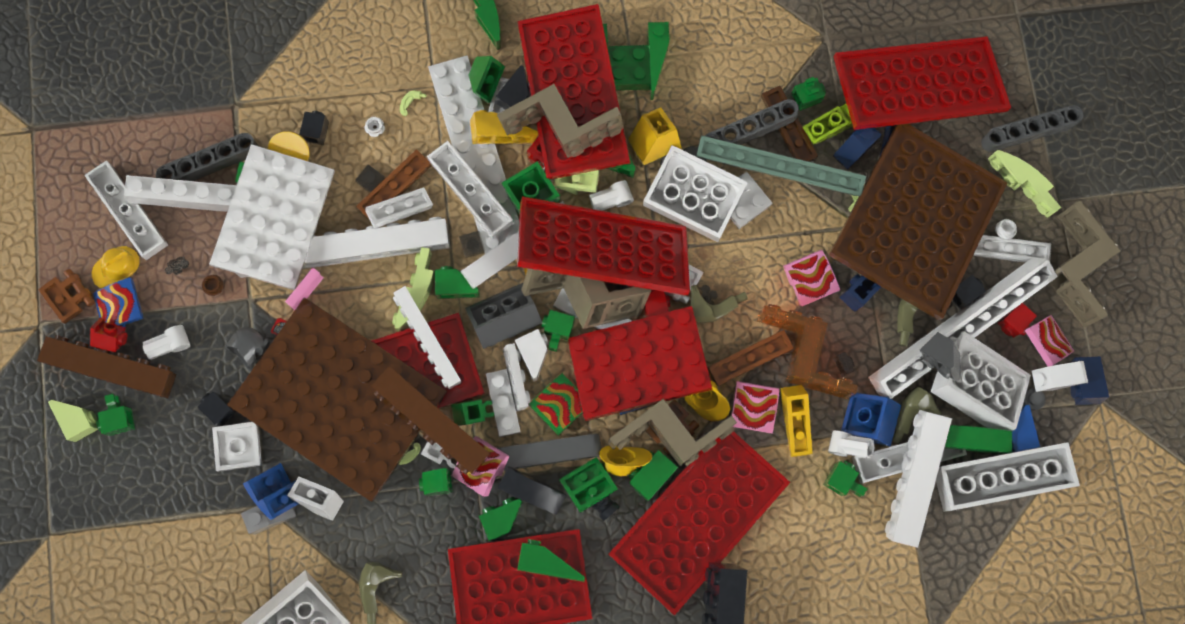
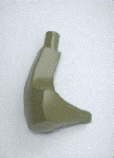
[690,284,748,323]
[897,298,919,346]
[892,387,942,444]
[359,561,403,624]

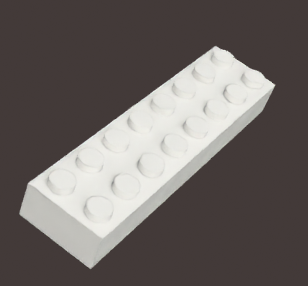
[427,141,514,239]
[84,160,168,260]
[393,286,461,389]
[852,442,967,484]

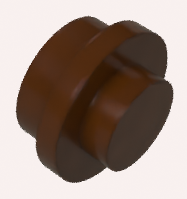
[202,275,224,296]

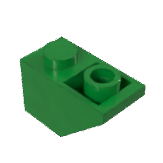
[479,497,522,541]

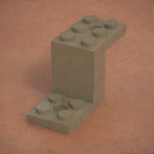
[497,84,624,158]
[1049,200,1120,327]
[522,269,651,329]
[608,399,737,466]

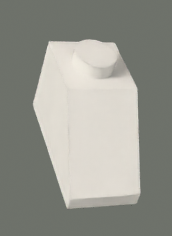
[515,329,549,381]
[1032,361,1088,392]
[287,477,344,521]

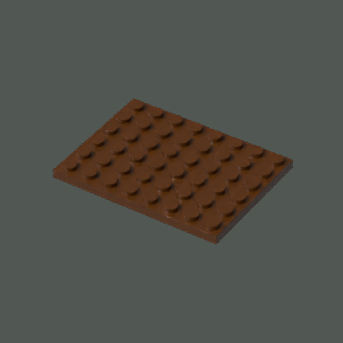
[829,124,1007,321]
[227,297,447,502]

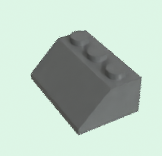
[465,283,542,349]

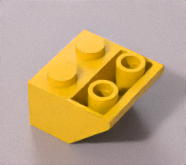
[628,107,682,165]

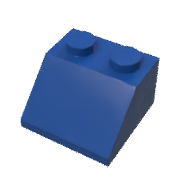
[841,392,901,446]

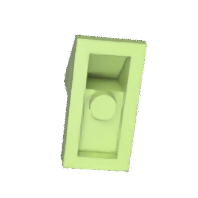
[554,170,599,195]

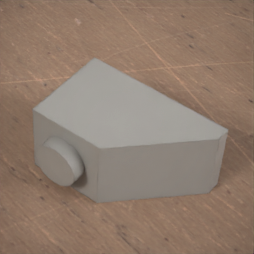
[241,506,297,535]

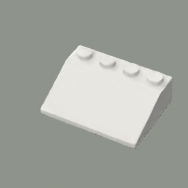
[643,145,748,242]
[931,331,1031,431]
[242,570,351,624]

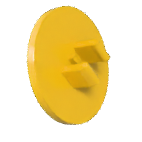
[267,131,310,161]

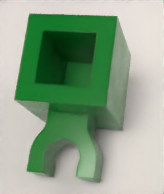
[791,77,826,111]
[541,310,575,352]
[96,394,135,436]
[451,399,494,426]
[823,461,867,497]

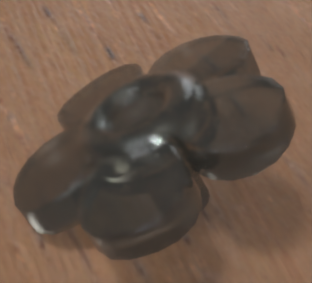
[165,257,189,275]
[699,285,718,305]

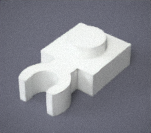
[421,441,456,468]

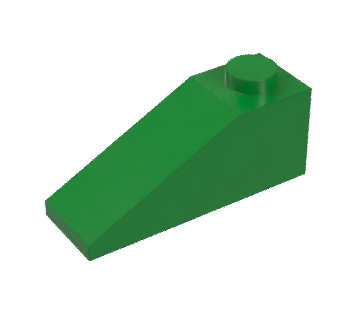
[517,539,585,582]

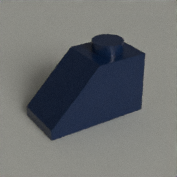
[833,128,881,170]

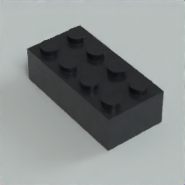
[702,562,748,624]

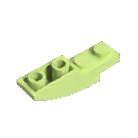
[988,150,1061,218]
[392,247,435,332]

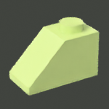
[48,400,98,442]

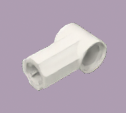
[589,180,634,211]
[143,325,191,360]
[828,430,875,459]

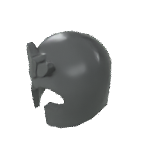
[225,327,270,369]

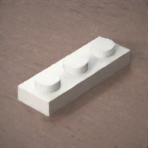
[365,187,433,229]
[503,343,530,411]
[486,369,521,437]

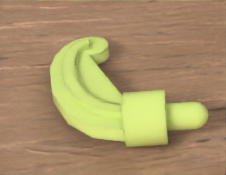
[400,90,427,116]
[399,443,421,465]

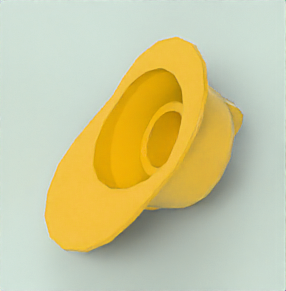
[92,246,140,289]
[684,380,730,421]
[599,445,652,477]

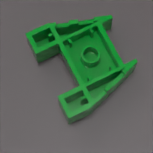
[603,22,670,100]

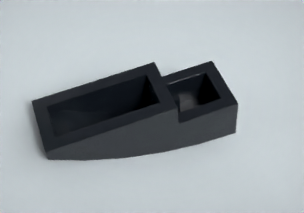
[498,466,567,514]

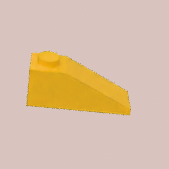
[470,110,538,144]
[781,385,813,457]

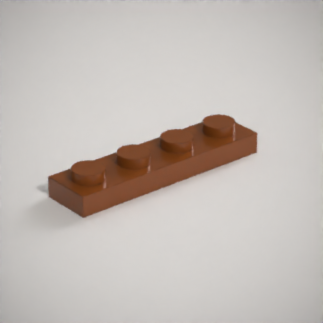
[356,149,432,222]
[707,330,794,386]

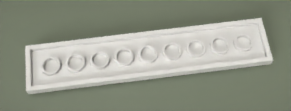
[428,56,519,254]

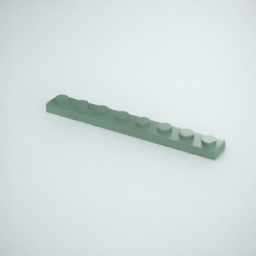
[696,136,866,197]

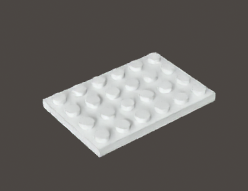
[209,144,335,290]

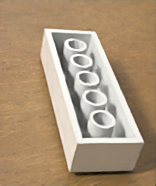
[936,442,1080,512]

